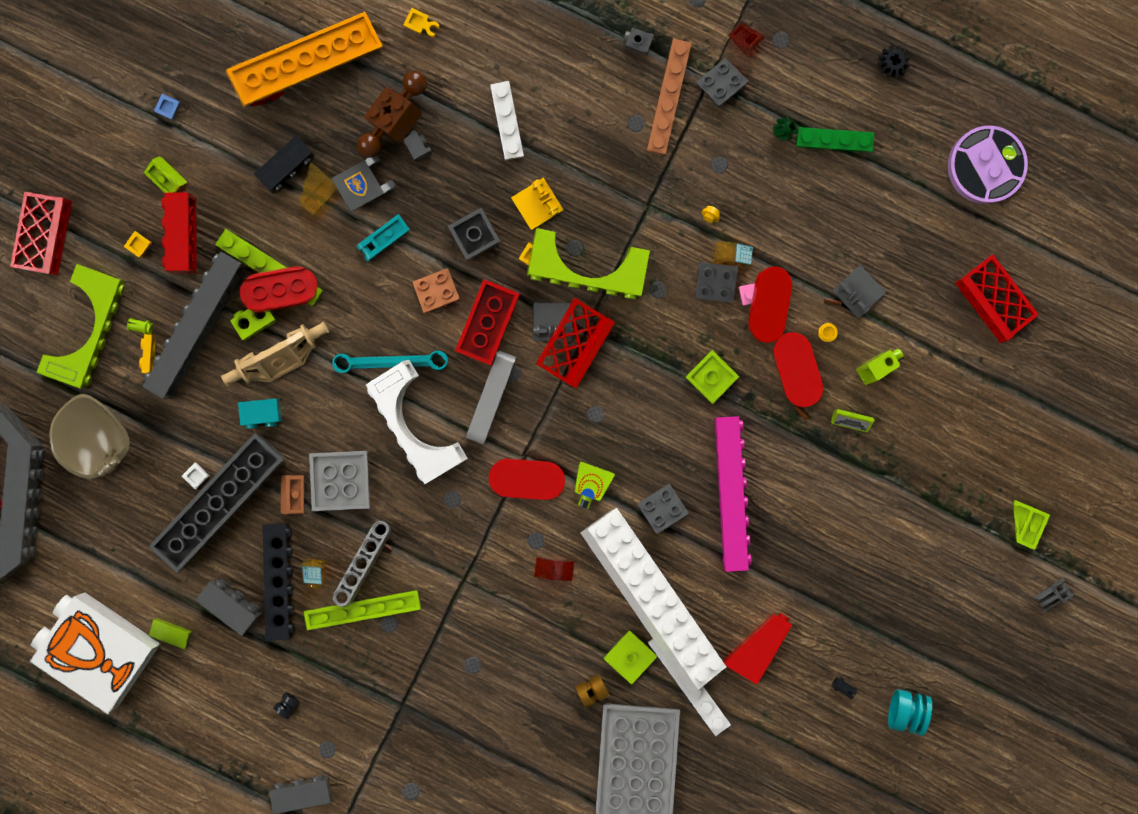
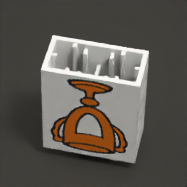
[30,593,161,714]

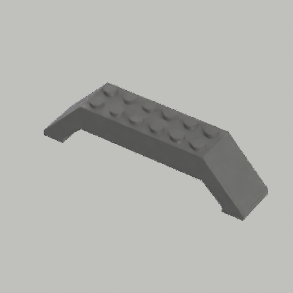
[0,403,45,585]

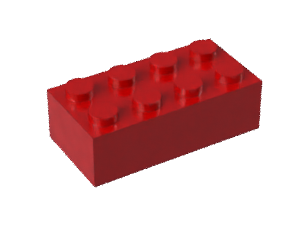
[162,192,197,274]
[455,279,520,366]

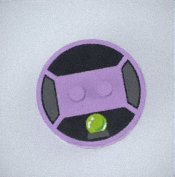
[948,126,1028,204]

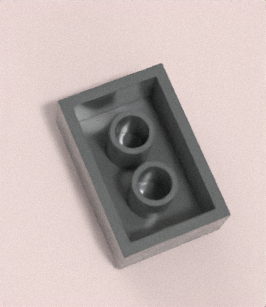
[195,578,262,636]

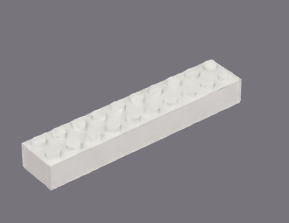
[580,508,726,691]

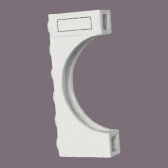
[366,360,468,484]

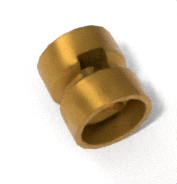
[575,674,610,708]

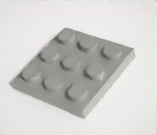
[309,451,370,511]

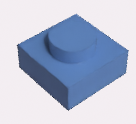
[154,94,181,120]

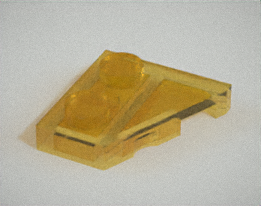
[299,162,338,216]

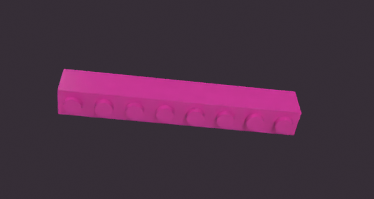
[714,416,752,572]

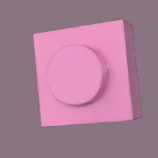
[738,283,755,306]

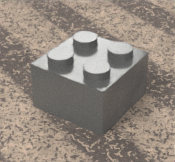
[448,207,501,262]

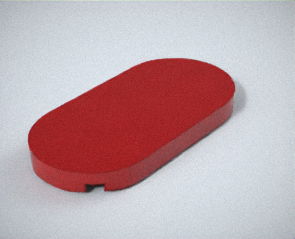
[240,266,318,313]
[748,266,792,343]
[773,332,823,407]
[489,459,565,500]

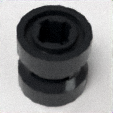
[273,692,300,719]

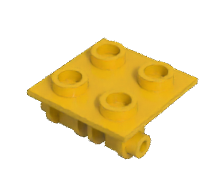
[511,177,563,230]

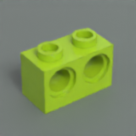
[230,309,278,341]

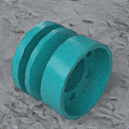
[888,689,932,736]

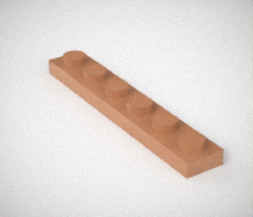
[647,39,692,155]

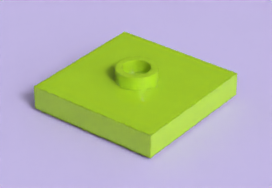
[685,350,739,404]
[603,630,658,684]

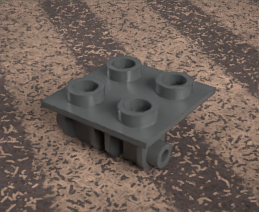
[696,58,749,108]
[695,262,738,302]
[833,265,886,318]
[533,303,572,341]
[638,484,689,534]

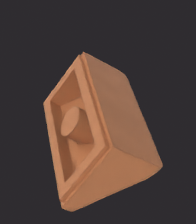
[281,475,304,514]

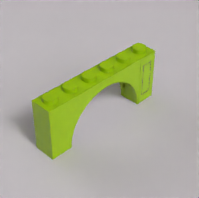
[527,228,650,300]
[37,264,125,389]

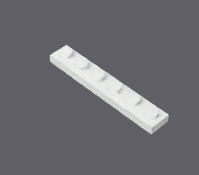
[648,639,731,736]

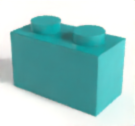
[238,398,282,429]

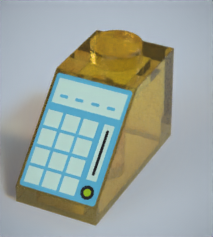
[713,241,753,266]
[302,559,327,588]

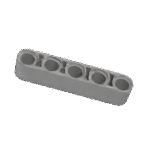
[466,350,516,445]
[333,521,391,607]

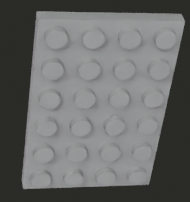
[595,703,680,814]

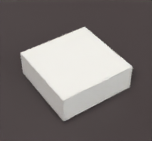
[182,462,210,490]

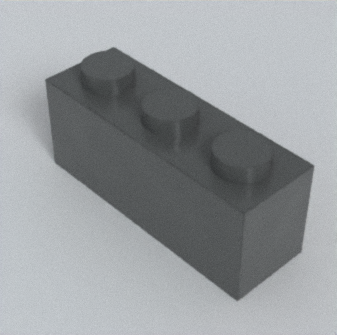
[269,774,333,814]

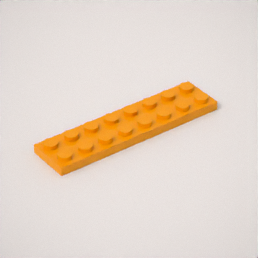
[226,12,382,107]

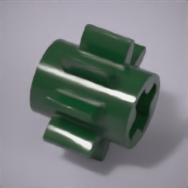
[773,117,797,141]

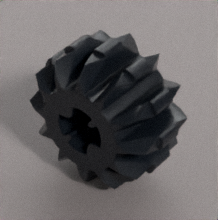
[877,45,910,78]

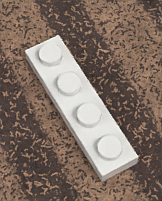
[490,81,524,161]

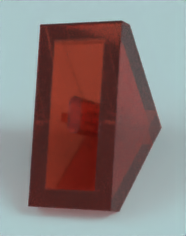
[728,22,765,57]
[534,557,574,581]

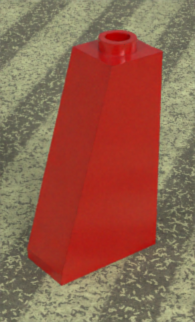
[723,613,792,684]

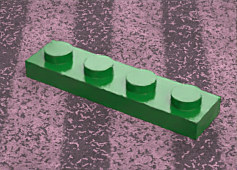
[796,127,874,153]

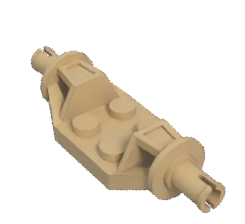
[221,321,329,386]

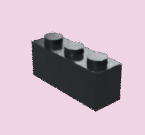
[254,135,314,194]

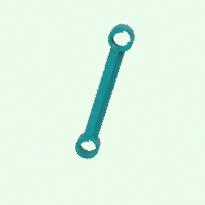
[332,351,448,373]

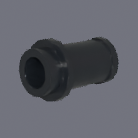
[831,677,857,699]

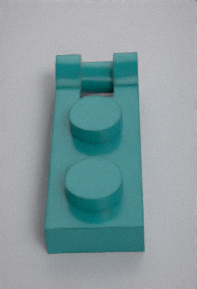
[356,214,410,262]

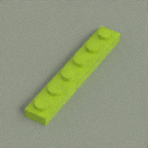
[215,229,323,307]
[304,590,421,630]

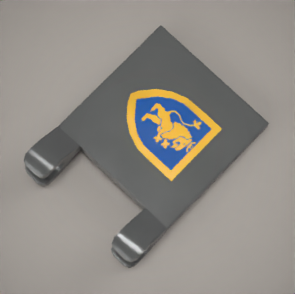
[331,155,395,212]

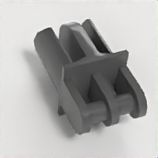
[1034,578,1074,613]

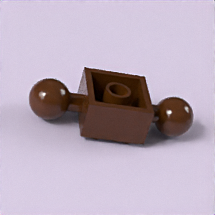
[357,71,427,158]

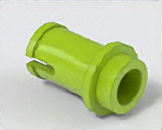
[127,318,154,335]

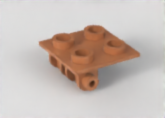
[413,268,460,313]

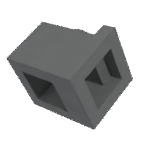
[623,27,654,56]
[403,130,432,162]

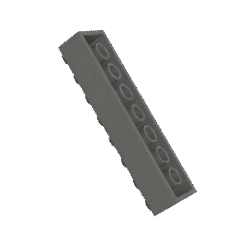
[143,251,248,399]
[148,433,286,573]

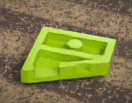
[1013,500,1050,550]

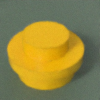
[701,206,720,223]
[818,323,838,342]

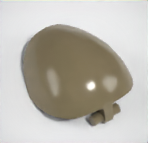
[49,394,130,479]

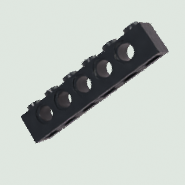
[262,523,295,641]

